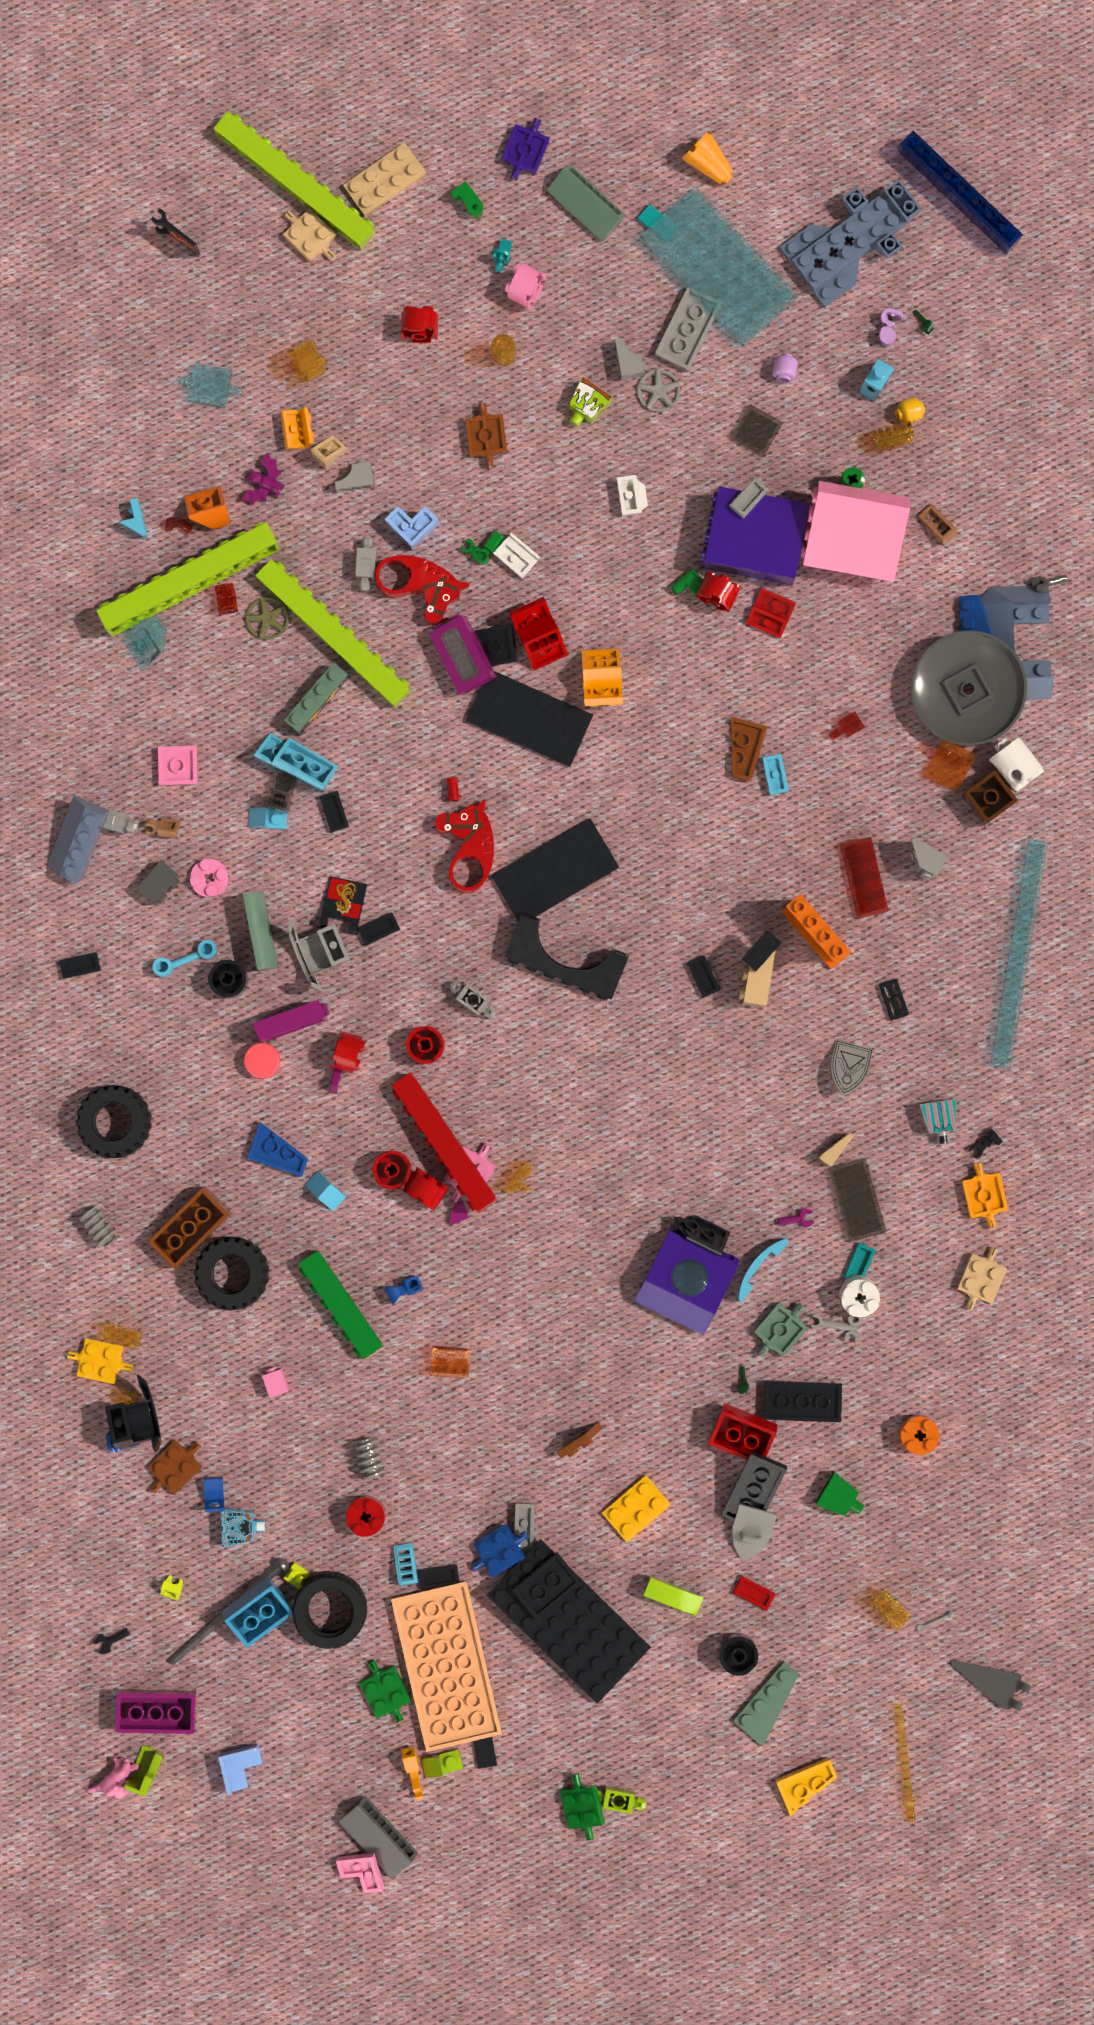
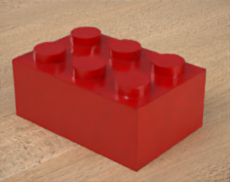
[708,1403,778,1460]

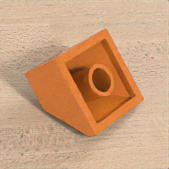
[184,486,231,529]

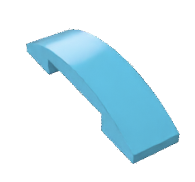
[738,1238,789,1302]

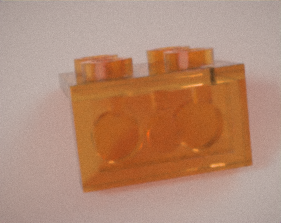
[924,739,977,792]

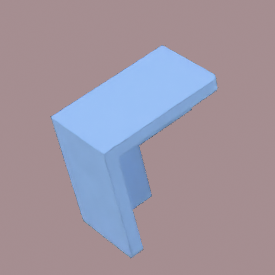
[385,506,439,550]
[218,1744,263,1795]

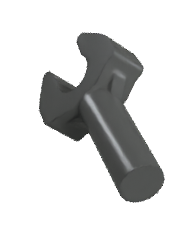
[1031,575,1067,593]

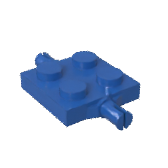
[471,1524,529,1578]

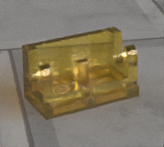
[100,1322,144,1350]
[866,1588,912,1631]

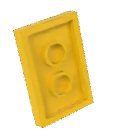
[602,1475,671,1542]

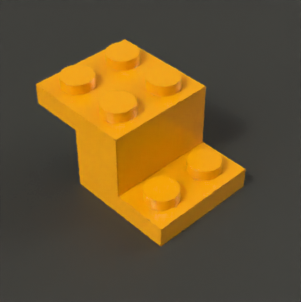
[581,648,623,707]

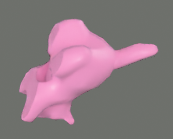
[87,1757,139,1799]

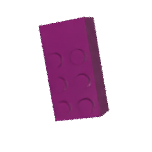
[116,1689,197,1734]

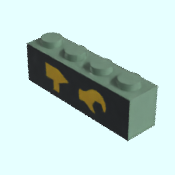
[284,662,350,735]

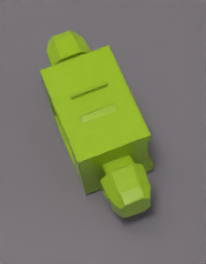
[597,1786,646,1814]

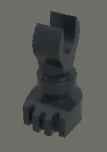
[969,1128,1003,1158]

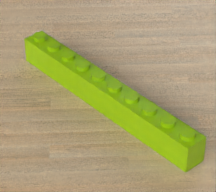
[213,111,375,250]
[255,559,410,708]

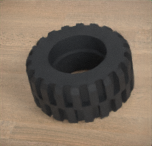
[75,1085,152,1158]
[194,1236,270,1311]

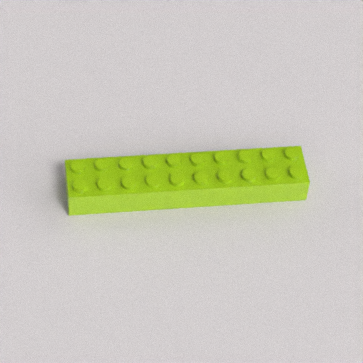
[96,522,281,637]

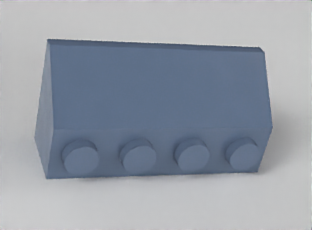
[48,795,109,884]

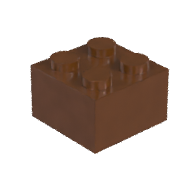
[961,770,1018,826]

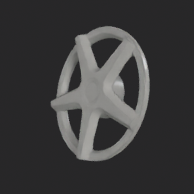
[638,369,680,412]

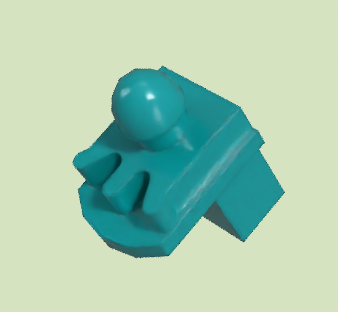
[492,238,512,272]

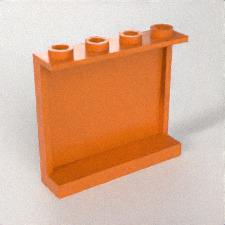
[781,893,852,969]

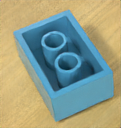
[222,1576,292,1648]

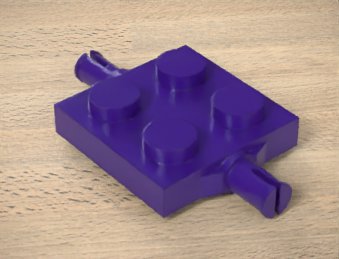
[501,118,550,180]

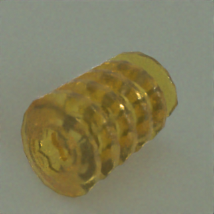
[491,334,516,366]
[872,420,914,453]

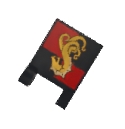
[151,208,201,257]
[319,876,368,935]

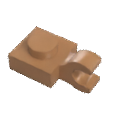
[145,818,180,838]

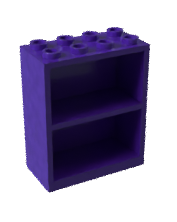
[700,486,810,586]

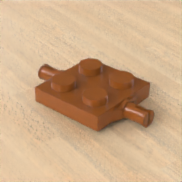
[465,403,507,468]
[147,1440,203,1495]

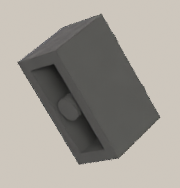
[136,860,180,905]

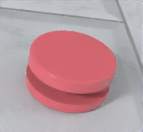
[244,1043,281,1079]

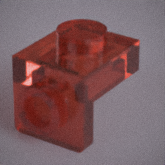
[215,583,239,615]

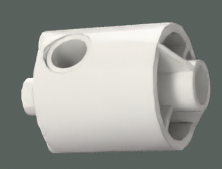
[989,737,1044,793]

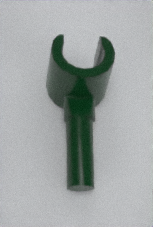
[913,309,933,335]
[737,1366,749,1394]

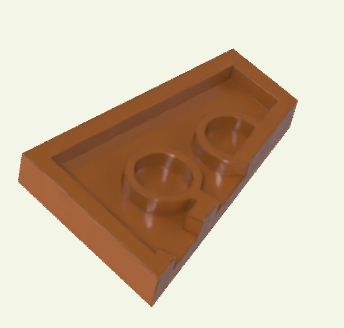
[731,717,768,782]

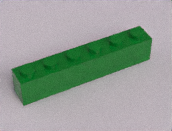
[298,1250,384,1360]

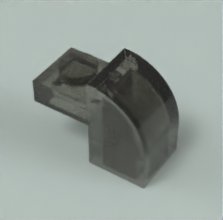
[267,773,297,814]

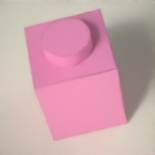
[262,1367,289,1398]

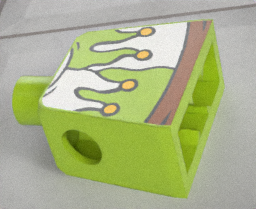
[569,377,612,427]

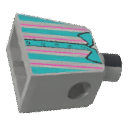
[918,1099,957,1144]

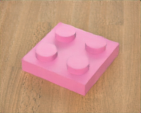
[158,746,198,786]

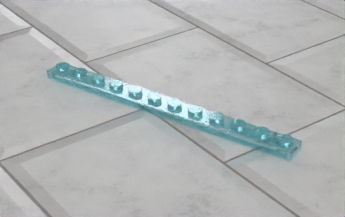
[990,839,1048,1069]

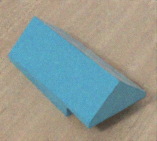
[254,733,338,792]

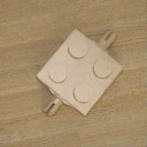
[283,208,337,262]
[956,1247,1007,1310]

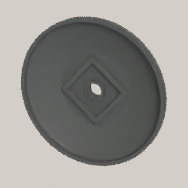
[911,631,1027,746]

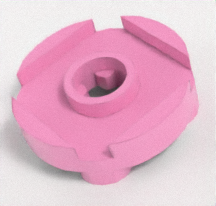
[190,859,229,897]

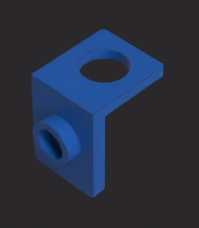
[203,1477,225,1512]

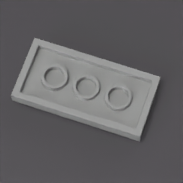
[655,286,722,372]

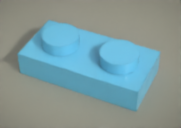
[762,754,789,796]

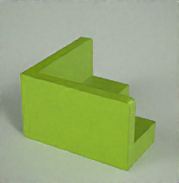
[124,1745,164,1797]

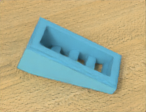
[393,1543,418,1586]

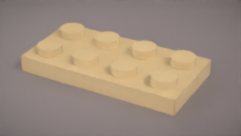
[343,142,427,217]

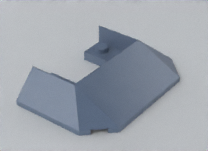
[981,586,1054,700]

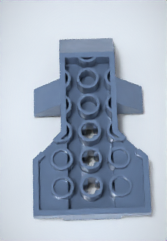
[780,179,922,308]

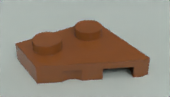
[557,1422,603,1458]

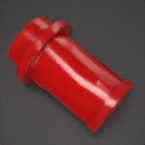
[446,777,461,802]

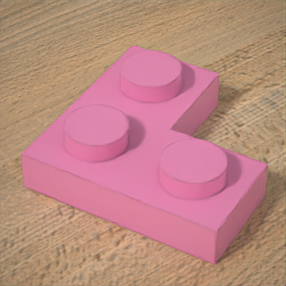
[336,1853,384,1893]

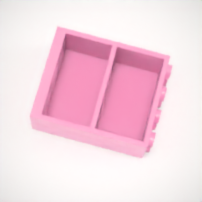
[800,481,910,582]

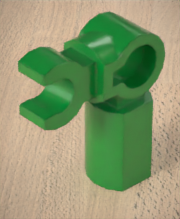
[460,530,504,565]

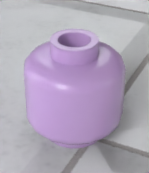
[772,353,798,383]

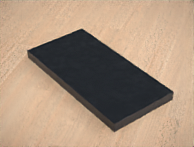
[466,671,593,767]
[492,818,620,921]

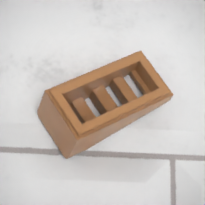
[917,504,958,546]

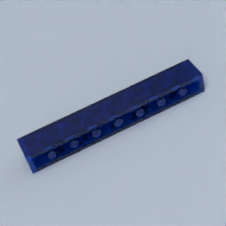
[898,130,1023,255]

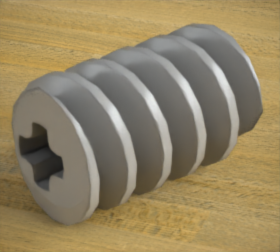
[79,1205,120,1248]
[353,1437,385,1480]

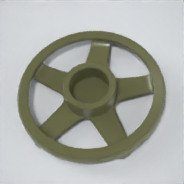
[246,597,289,640]

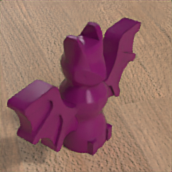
[242,453,284,505]

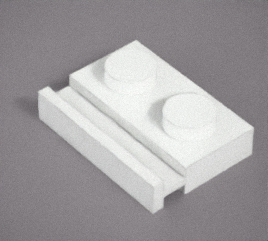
[493,532,540,579]

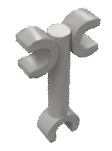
[810,1314,862,1343]

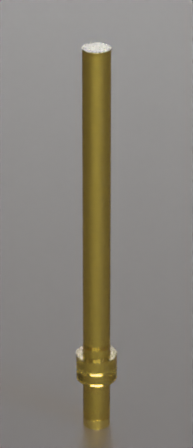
[894,1703,916,1822]

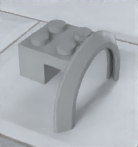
[288,919,349,992]

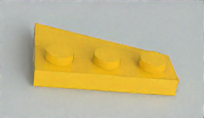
[775,1757,837,1817]

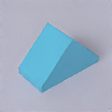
[305,1171,346,1211]

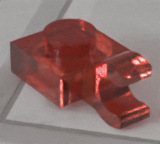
[829,711,865,740]

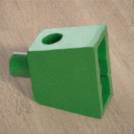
[815,1471,864,1516]

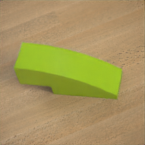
[643,1575,704,1615]

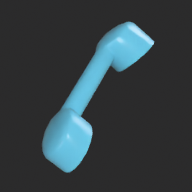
[152,939,218,978]

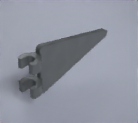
[951,1660,1032,1711]

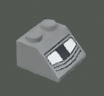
[908,838,948,881]

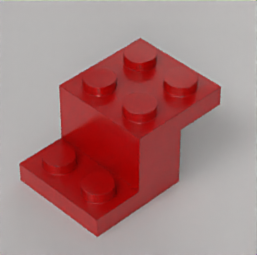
[509,596,568,671]

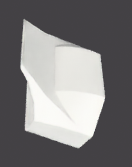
[617,475,648,516]

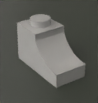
[615,338,647,380]
[335,460,375,493]

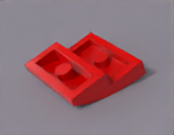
[746,587,797,639]

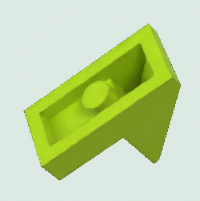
[421,1749,463,1778]

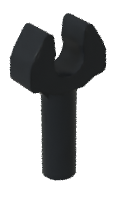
[94,1628,130,1654]

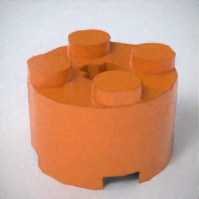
[898,1415,940,1455]

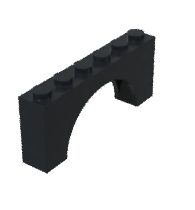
[505,912,629,1001]

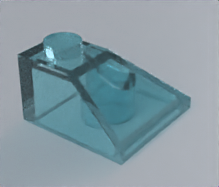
[122,615,167,671]

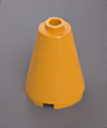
[682,131,733,184]

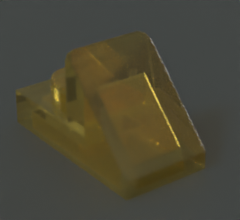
[503,1161,533,1193]

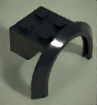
[105,1375,162,1453]

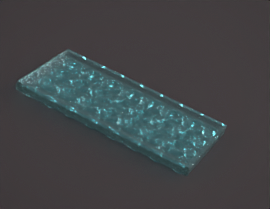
[640,187,799,347]

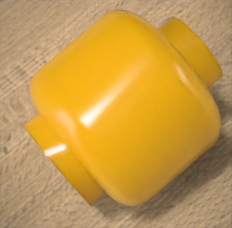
[895,397,925,425]

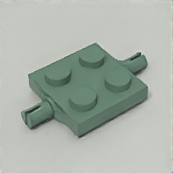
[754,1302,808,1357]

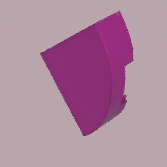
[330,1069,341,1094]
[450,1200,469,1225]

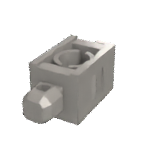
[356,537,376,591]
[103,808,139,835]
[449,981,497,1019]

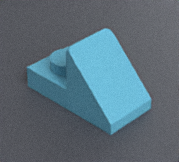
[120,498,148,539]
[248,807,288,830]

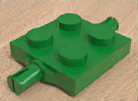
[359,1660,412,1723]
[560,1773,605,1841]

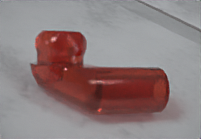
[164,517,194,534]

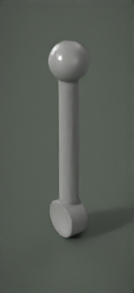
[917,1611,955,1632]

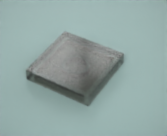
[731,404,783,456]

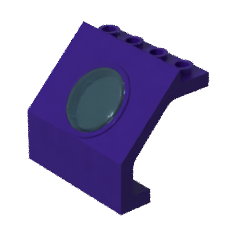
[635,1226,740,1335]

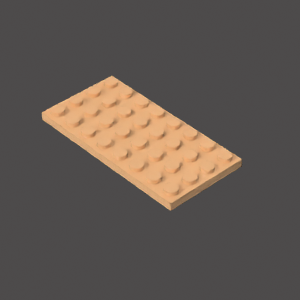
[391,1581,502,1752]

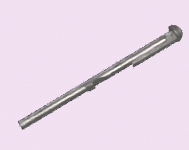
[169,1558,289,1665]

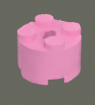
[505,263,546,308]

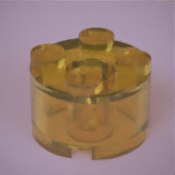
[286,339,327,385]

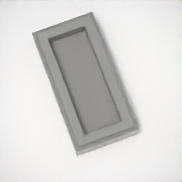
[729,477,769,519]

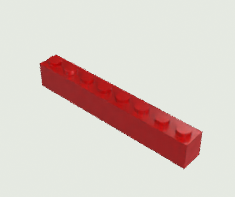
[392,1072,498,1213]

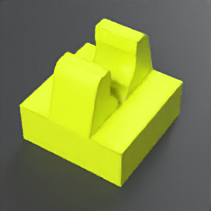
[283,1562,310,1589]
[160,1575,183,1601]

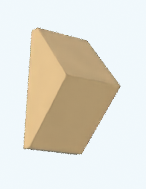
[311,435,346,469]

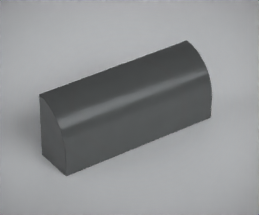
[339,1796,418,1879]

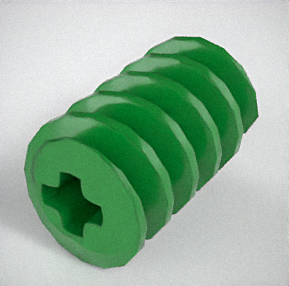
[838,467,865,489]

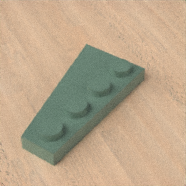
[733,1661,799,1747]

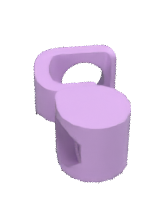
[878,308,904,347]

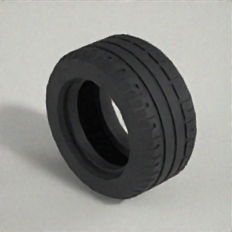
[292,1571,367,1649]

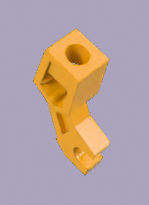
[401,1746,424,1801]

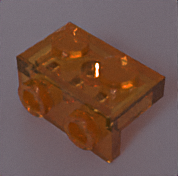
[430,1346,471,1379]

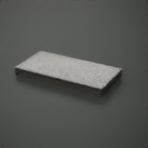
[828,1158,887,1243]

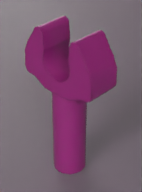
[778,1208,815,1228]

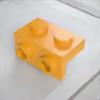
[280,407,314,450]

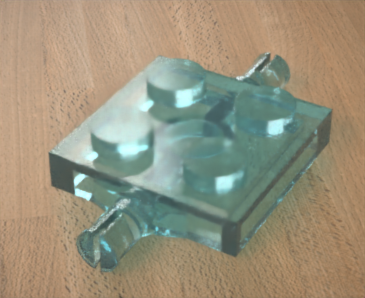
[177,363,242,409]

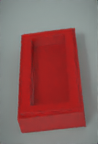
[733,1575,776,1611]

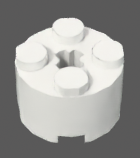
[839,1275,880,1317]

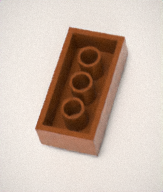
[148,1187,233,1269]

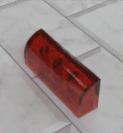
[840,837,889,919]

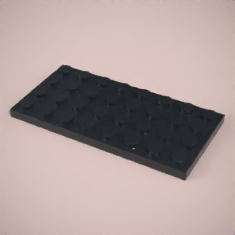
[486,1538,651,1704]

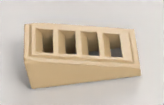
[817,1133,853,1166]

